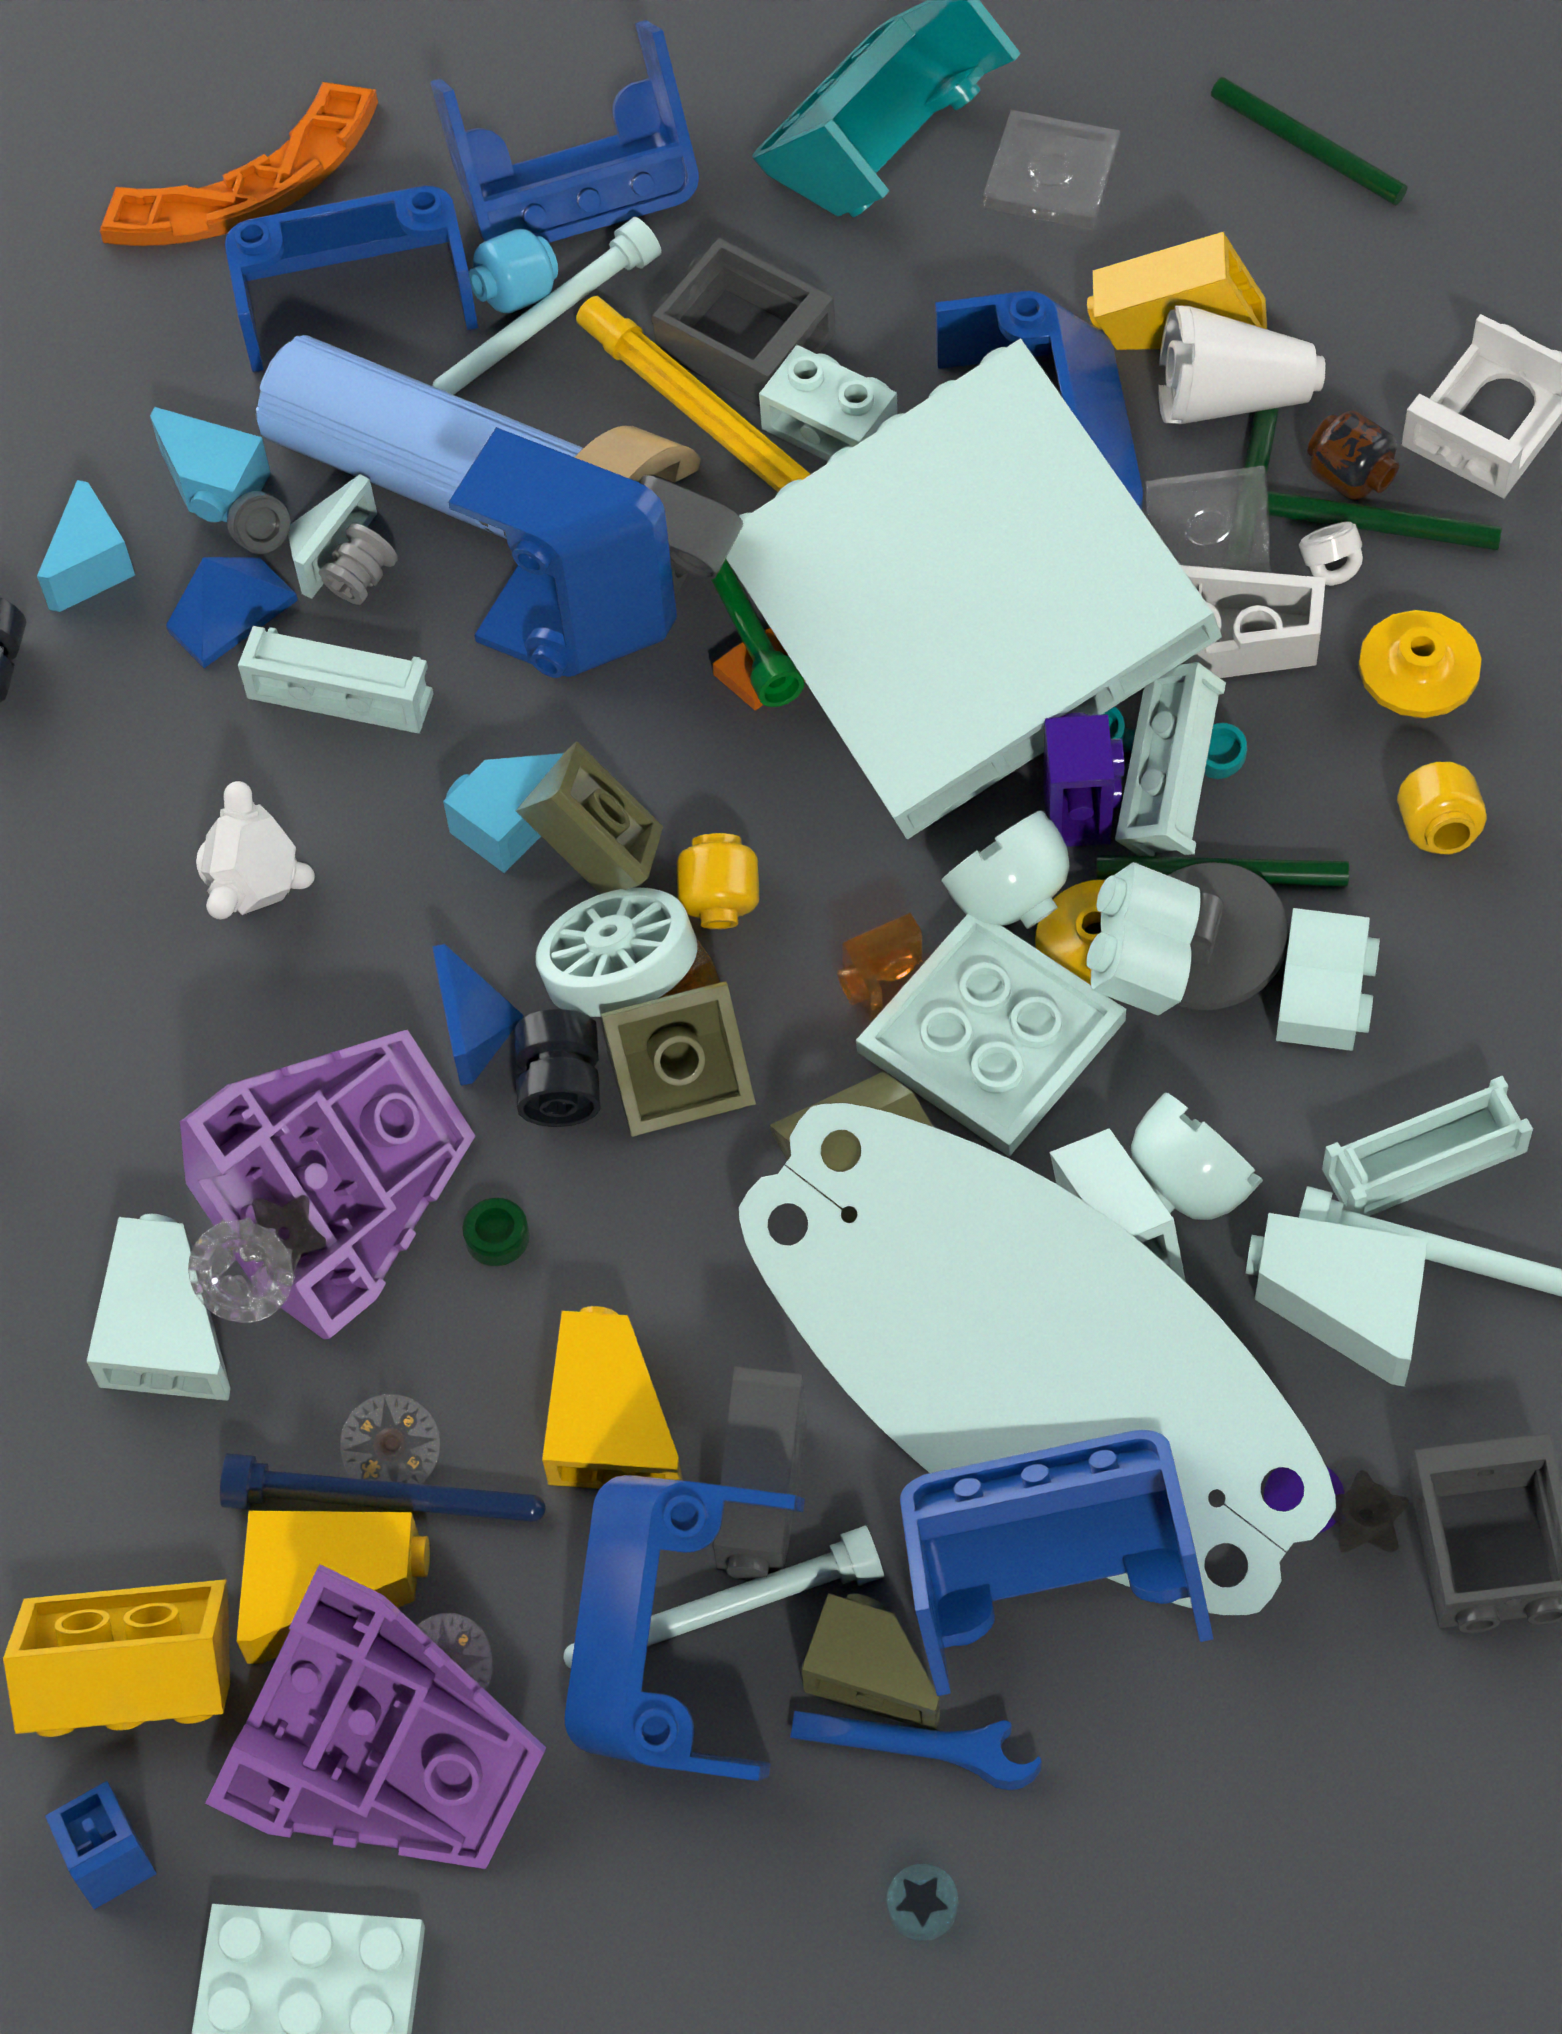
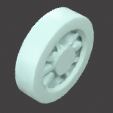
[536,888,697,1017]

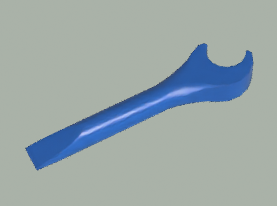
[790,1711,1042,1790]

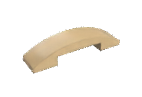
[575,425,701,483]

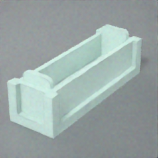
[238,626,434,734]
[1115,662,1226,856]
[1322,1076,1533,1216]

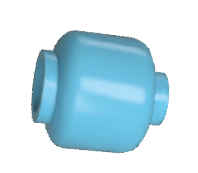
[469,229,558,313]

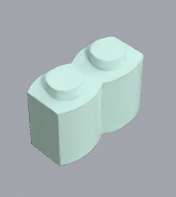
[1087,862,1200,1016]
[1276,908,1380,1051]

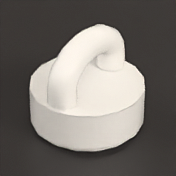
[1299,522,1363,586]

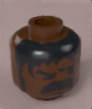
[1307,411,1399,500]

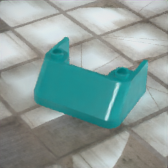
[752,0,1021,218]

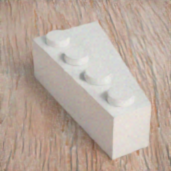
[1180,565,1326,678]

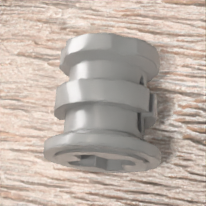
[319,524,398,605]

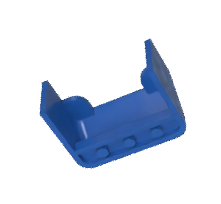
[430,20,699,243]
[225,186,478,372]
[935,291,1143,510]
[448,427,677,678]
[900,1430,1214,1696]
[564,1475,805,1781]

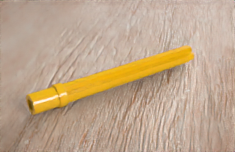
[576,296,811,492]

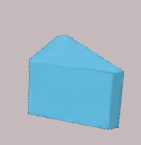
[37,480,135,612]

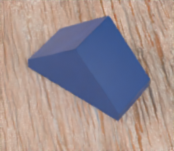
[45,1781,157,1909]

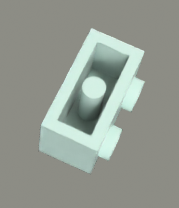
[759,344,897,461]

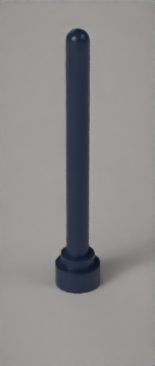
[220,1453,546,1522]

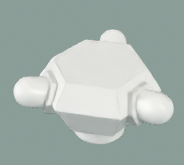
[196,781,315,919]

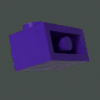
[1043,712,1124,847]

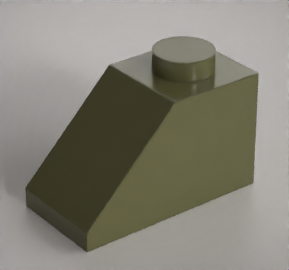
[802,1594,940,1731]

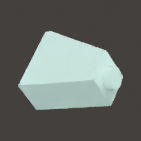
[1050,1128,1186,1282]
[1245,1213,1428,1387]
[87,1214,231,1401]

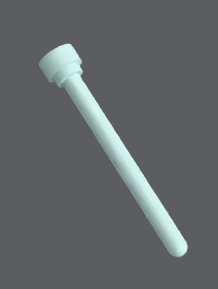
[432,217,661,395]
[1299,1186,1562,1297]
[564,1525,884,1669]

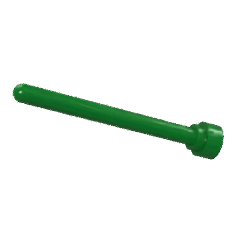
[685,488,804,707]

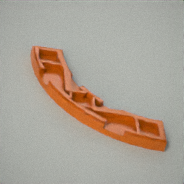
[99,82,378,246]

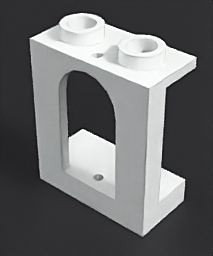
[1401,314,1562,499]

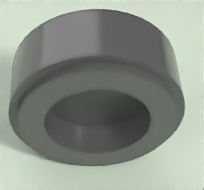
[227,491,290,554]

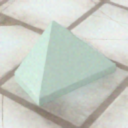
[288,474,377,599]

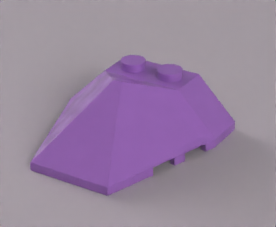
[180,1029,475,1339]
[205,1564,546,1869]

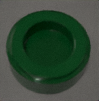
[462,1198,530,1266]

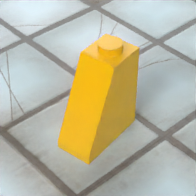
[1087,232,1267,350]
[542,1306,683,1489]
[236,1511,430,1664]

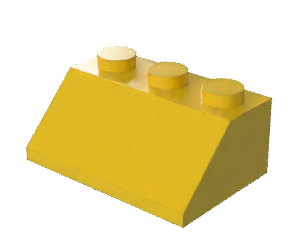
[3,1579,230,1737]

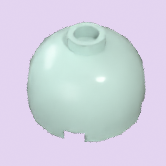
[941,810,1070,929]
[1131,1093,1263,1220]

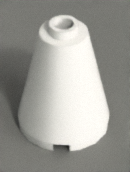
[1158,305,1325,425]

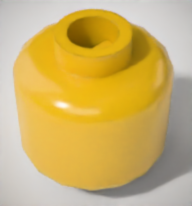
[1397,762,1487,854]
[677,833,759,929]

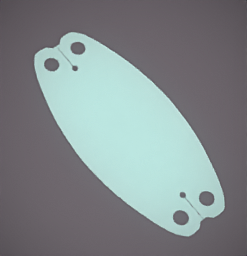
[739,1103,1336,1615]

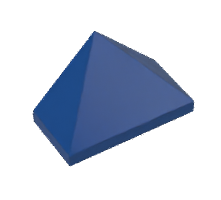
[166,557,298,668]
[432,944,524,1086]

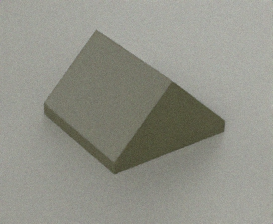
[516,741,663,894]
[601,981,756,1137]

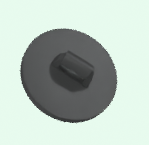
[1167,862,1289,1010]

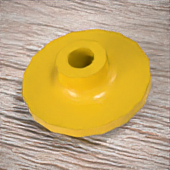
[1358,610,1482,718]

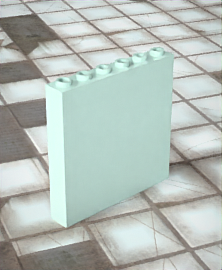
[726,338,1222,839]

